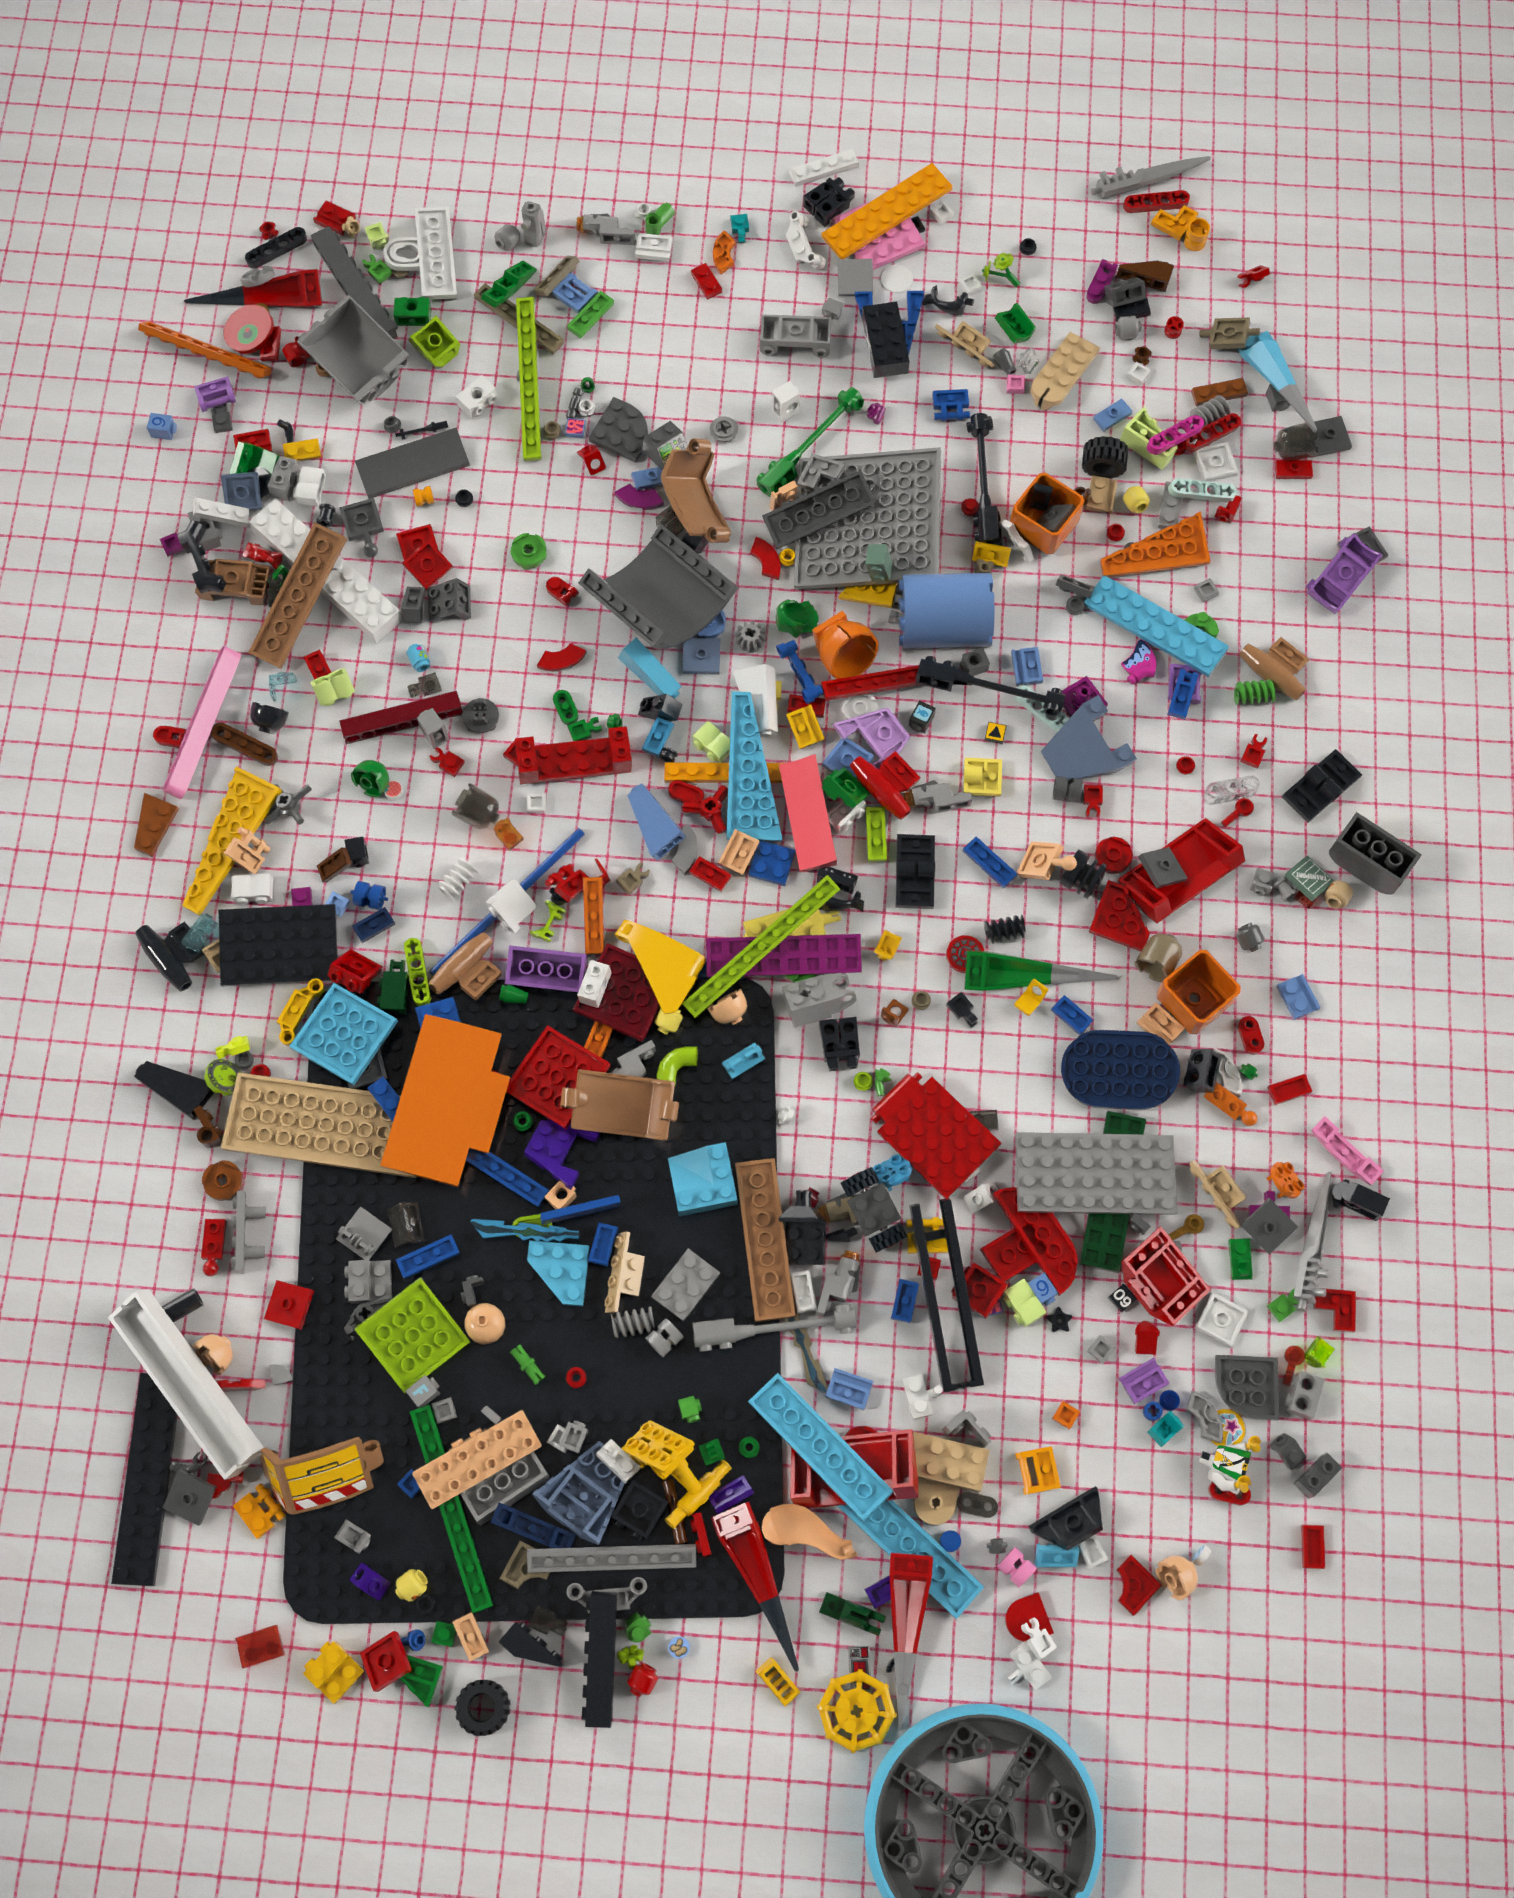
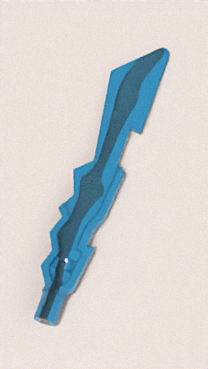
[471,1219,579,1242]

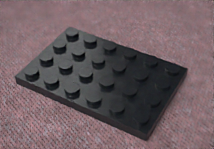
[218,904,338,987]

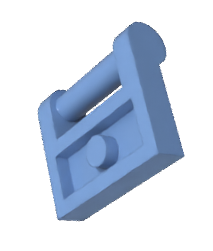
[552,273,599,314]

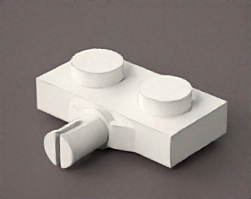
[1008,1641,1052,1690]

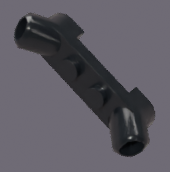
[177,520,226,594]

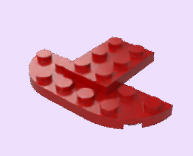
[980,1187,1078,1296]

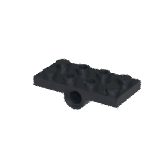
[1282,749,1362,823]
[895,834,935,909]

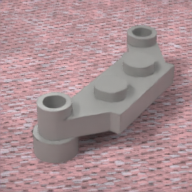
[567,1577,647,1613]

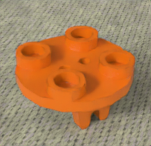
[1266,1162,1305,1199]

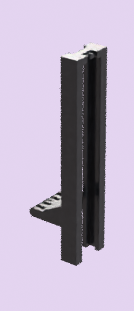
[909,1198,984,1392]

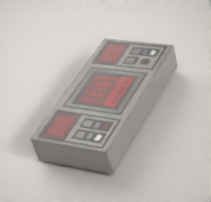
[848,1646,872,1691]

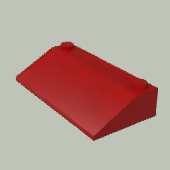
[1117,818,1245,924]
[790,1429,919,1509]

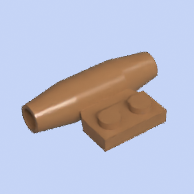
[1239,637,1310,701]
[428,932,502,1001]

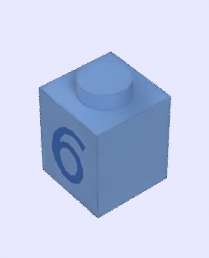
[147,413,177,440]
[1028,1272,1058,1306]

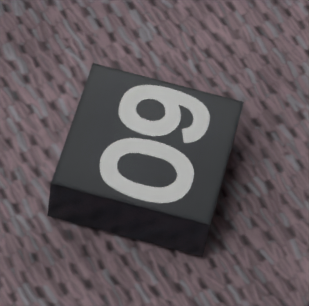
[1108,1284,1137,1313]

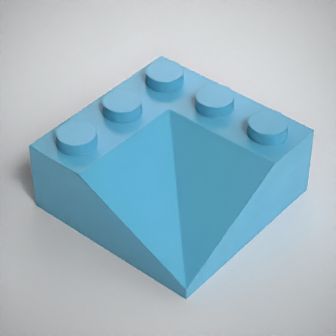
[668,1142,738,1217]

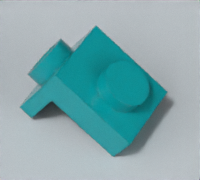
[1147,1411,1184,1447]

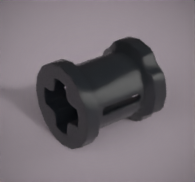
[316,504,336,527]

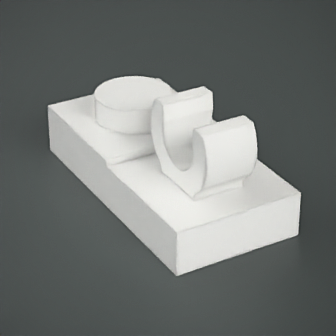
[596,1439,641,1484]

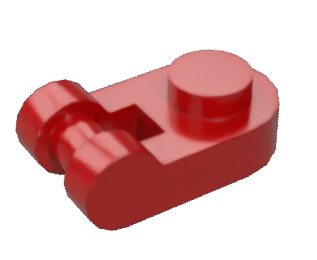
[546,577,579,606]
[153,726,187,749]

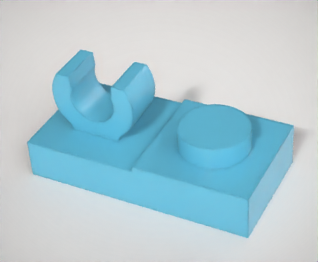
[1034,1543,1079,1567]

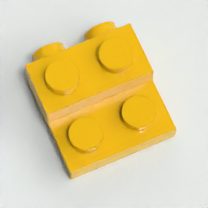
[303,1641,365,1704]

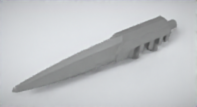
[1091,156,1211,199]
[1294,1172,1331,1311]

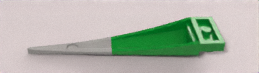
[964,950,1119,991]

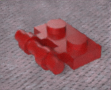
[545,864,590,903]

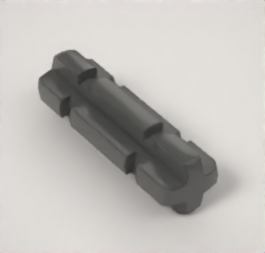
[566,388,584,420]

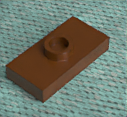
[317,847,352,882]

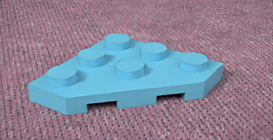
[527,1240,590,1307]

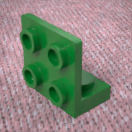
[229,441,279,476]

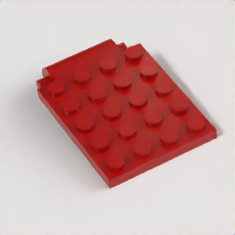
[871,1072,1002,1198]

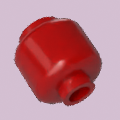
[627,1662,658,1697]

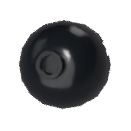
[250,702,289,734]

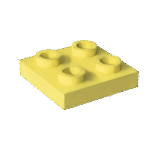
[963,758,1002,797]

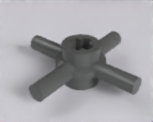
[264,784,312,825]

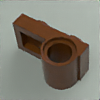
[193,1106,223,1148]

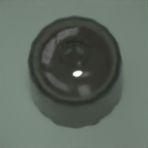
[1273,422,1318,461]
[452,783,500,829]

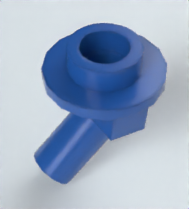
[401,1629,425,1651]

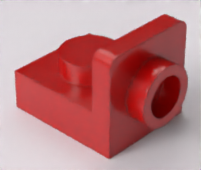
[1215,495,1242,524]

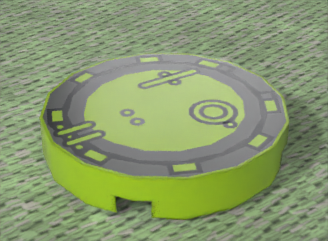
[204,1059,241,1096]

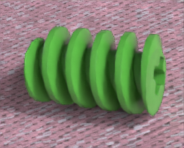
[1234,679,1276,705]

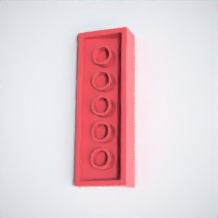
[779,754,837,872]

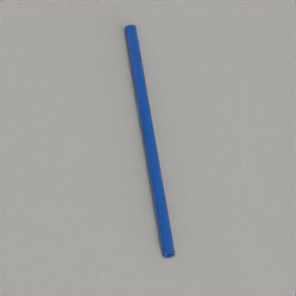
[429,828,585,976]

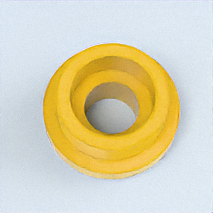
[779,548,795,566]

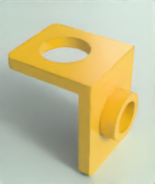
[1014,979,1049,1016]

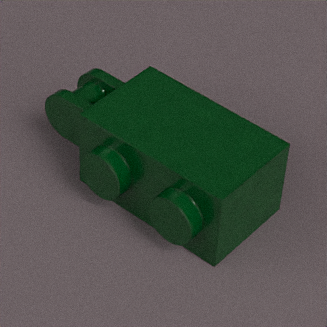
[377,959,409,1015]

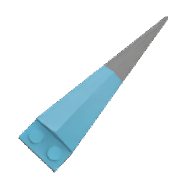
[1237,331,1317,433]

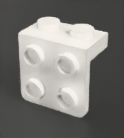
[485,879,536,933]

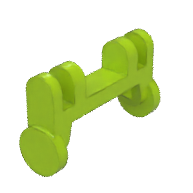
[529,900,566,943]

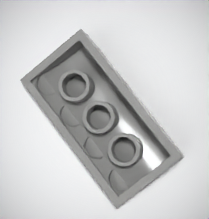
[460,1451,551,1526]

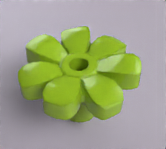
[617,1645,644,1669]

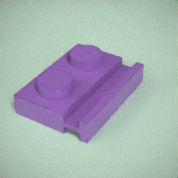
[1119,1358,1170,1405]

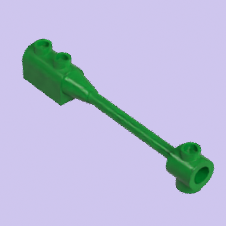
[757,387,864,497]

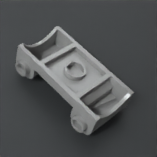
[760,314,831,358]

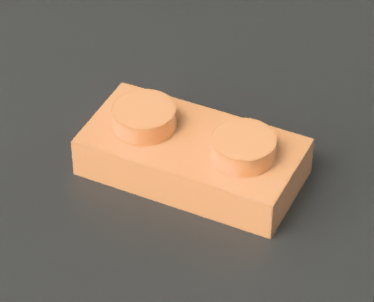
[452,1612,489,1661]

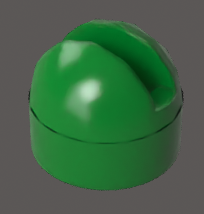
[581,377,595,393]

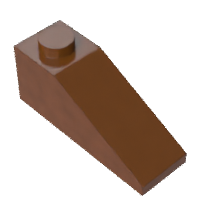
[1116,260,1174,292]

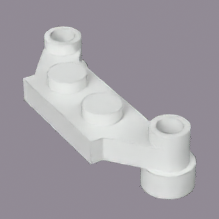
[785,211,826,270]

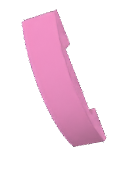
[1311,1116,1384,1186]

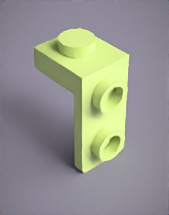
[365,222,389,250]

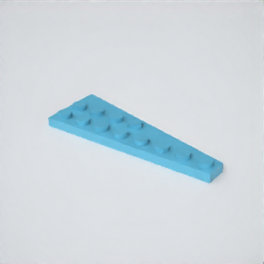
[726,691,782,842]

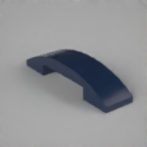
[491,1502,576,1548]

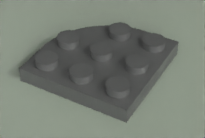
[589,397,648,463]
[1215,1355,1279,1421]

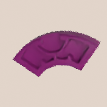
[615,483,664,510]

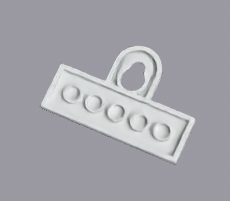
[383,207,457,300]

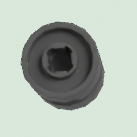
[1053,776,1083,803]

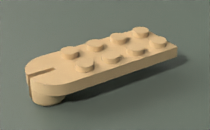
[1031,332,1100,410]

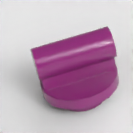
[867,403,886,424]

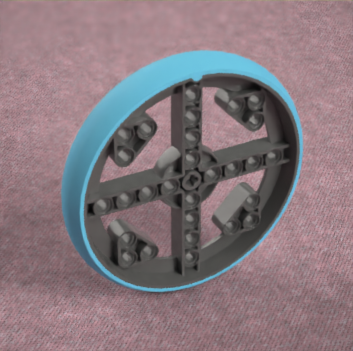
[864,1703,1103,1898]

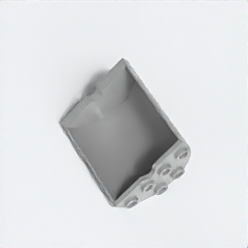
[297,295,409,405]

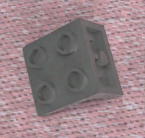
[428,578,471,622]

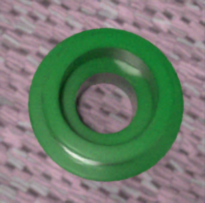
[607,714,622,728]
[1239,1063,1258,1080]
[513,1111,533,1131]
[739,1437,759,1458]

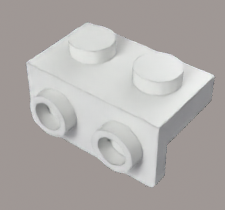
[827,799,866,834]

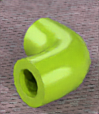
[657,1047,698,1085]

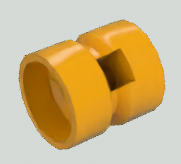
[1184,218,1210,251]

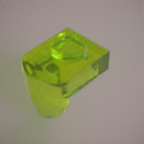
[1304,1336,1335,1368]

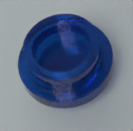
[1159,1390,1180,1411]

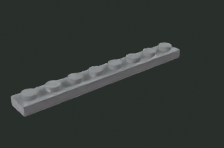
[527,1544,696,1573]

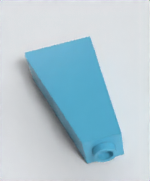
[618,637,682,699]

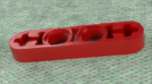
[1123,190,1190,213]
[1183,413,1241,452]

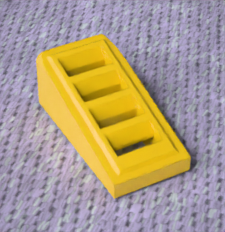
[755,1657,800,1707]

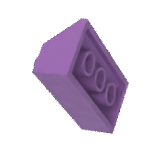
[505,945,589,992]

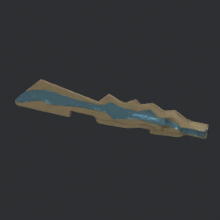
[785,1300,828,1393]

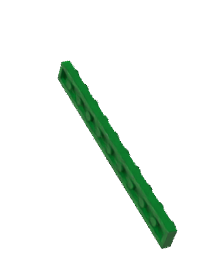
[410,1405,493,1614]

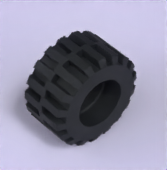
[1082,436,1129,479]
[454,1680,511,1736]

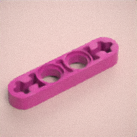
[1146,415,1204,455]

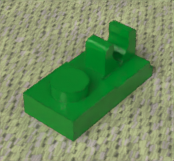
[1228,1239,1253,1280]

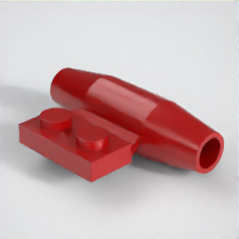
[850,751,921,820]

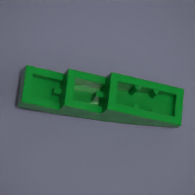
[481,261,537,308]

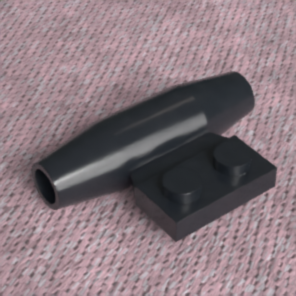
[135,921,205,992]

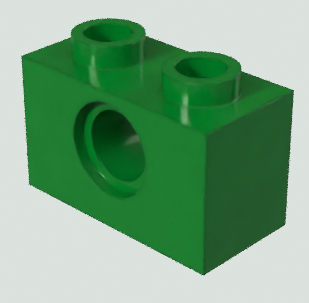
[393,297,432,326]

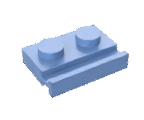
[1011,647,1043,686]
[1276,974,1321,1020]
[825,1368,873,1410]

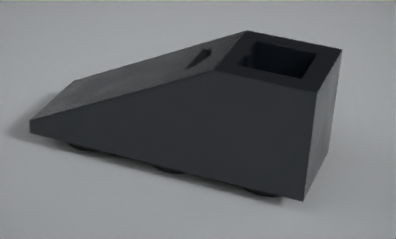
[499,1621,564,1667]

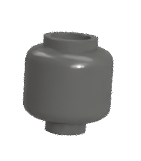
[1236,922,1265,952]

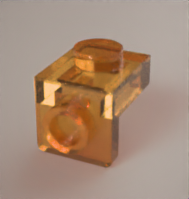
[493,817,524,851]

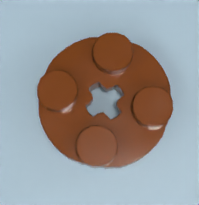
[202,1160,243,1201]

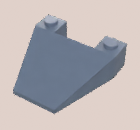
[1041,695,1137,780]

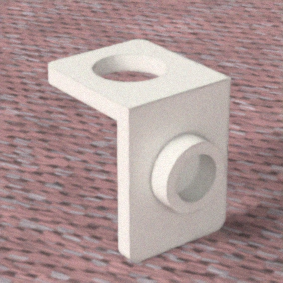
[964,1182,998,1214]

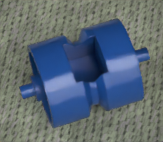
[350,881,388,910]

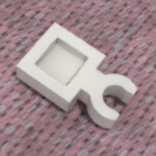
[1021,1617,1057,1660]

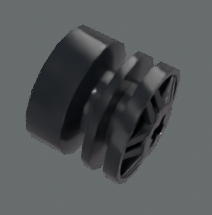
[1059,849,1107,899]

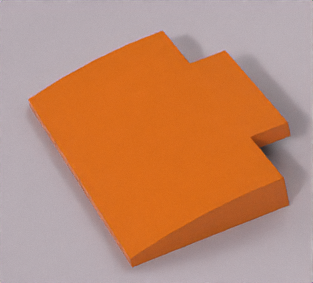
[380,1014,510,1187]

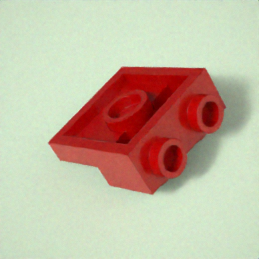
[327,949,383,994]
[951,1262,1008,1319]

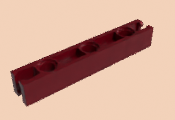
[339,691,463,744]

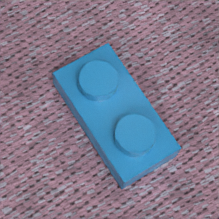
[642,717,674,758]

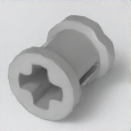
[1272,877,1297,902]

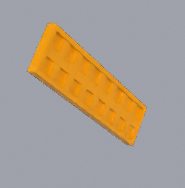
[821,163,953,259]

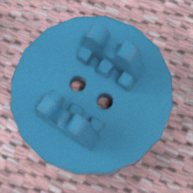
[873,1154,912,1191]

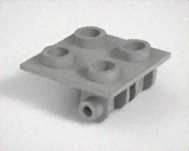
[336,1206,392,1260]

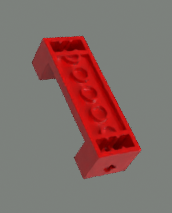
[515,726,632,785]

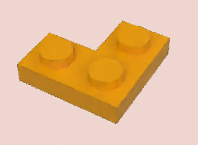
[1151,205,1199,241]

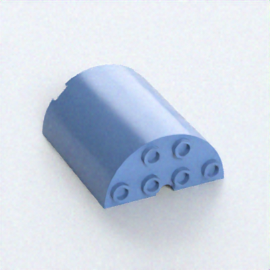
[899,573,995,649]

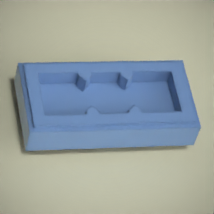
[1093,399,1133,432]
[631,467,663,490]

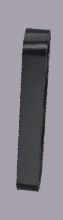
[245,227,307,269]

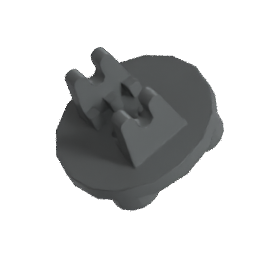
[462,698,499,733]

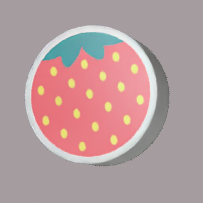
[384,780,403,800]

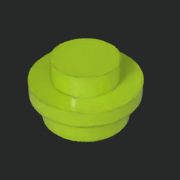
[853,1072,873,1091]

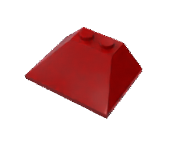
[1121,1226,1211,1326]

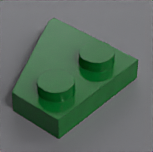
[399,1654,443,1708]

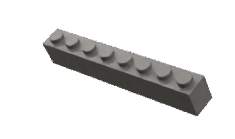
[311,226,398,339]

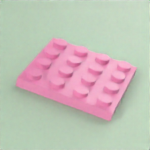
[833,201,925,270]

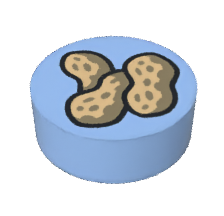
[668,1636,690,1659]

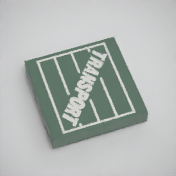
[1284,855,1334,901]

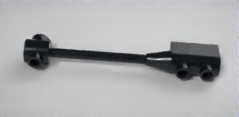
[966,413,1003,546]
[915,656,1066,716]

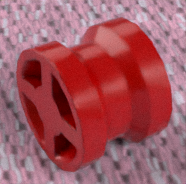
[1164,316,1184,339]

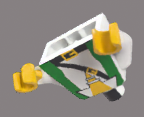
[1199,1436,1261,1495]

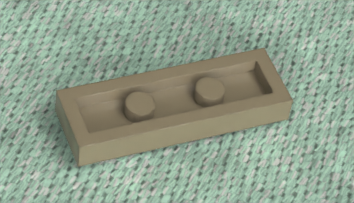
[534,256,580,297]

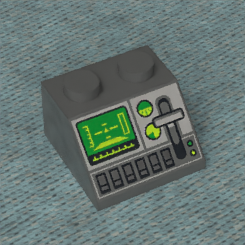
[642,421,688,471]

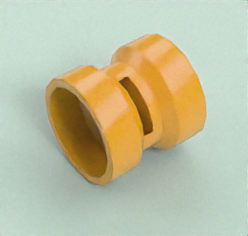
[413,486,434,507]

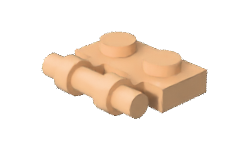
[224,827,270,874]

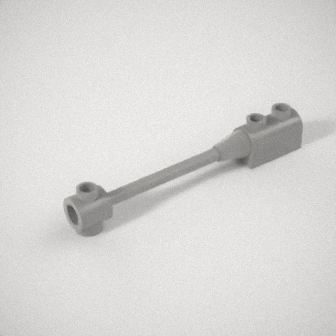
[692,1304,856,1351]

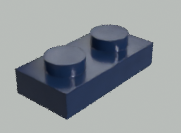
[352,907,395,943]

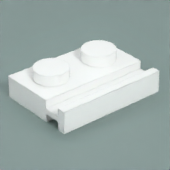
[635,233,673,262]

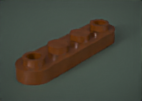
[210,722,278,766]

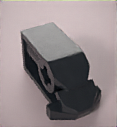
[1331,1179,1390,1221]

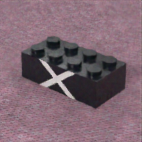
[862,301,910,378]

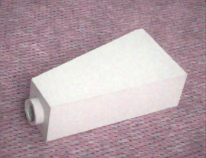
[734,664,778,737]

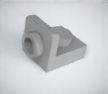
[1250,868,1276,896]
[559,1420,589,1454]

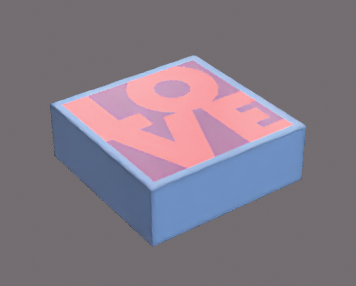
[565,418,586,438]

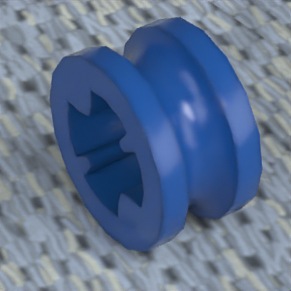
[1143,1401,1163,1421]

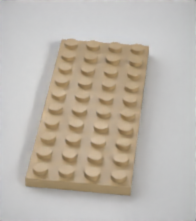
[221,1072,417,1178]

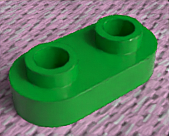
[553,690,579,725]

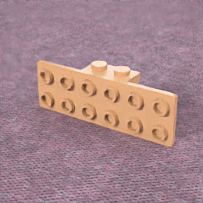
[412,1410,542,1509]

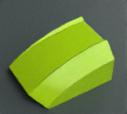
[408,316,460,367]

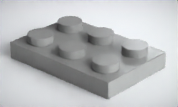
[651,1248,720,1322]

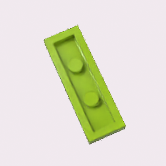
[865,807,887,863]

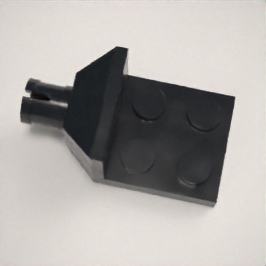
[779,1190,826,1265]

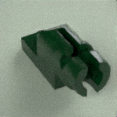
[819,1592,886,1636]

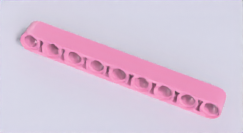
[163,646,241,799]

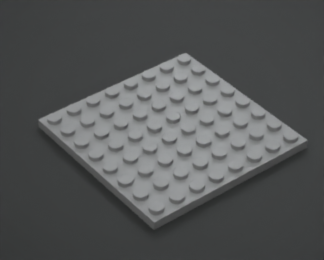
[794,447,942,590]

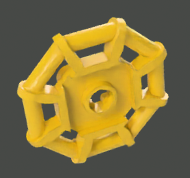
[817,1669,897,1753]

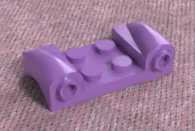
[1306,533,1382,614]

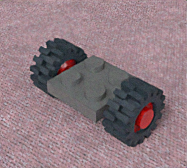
[840,1167,908,1253]

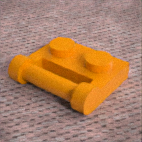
[1015,1446,1061,1495]

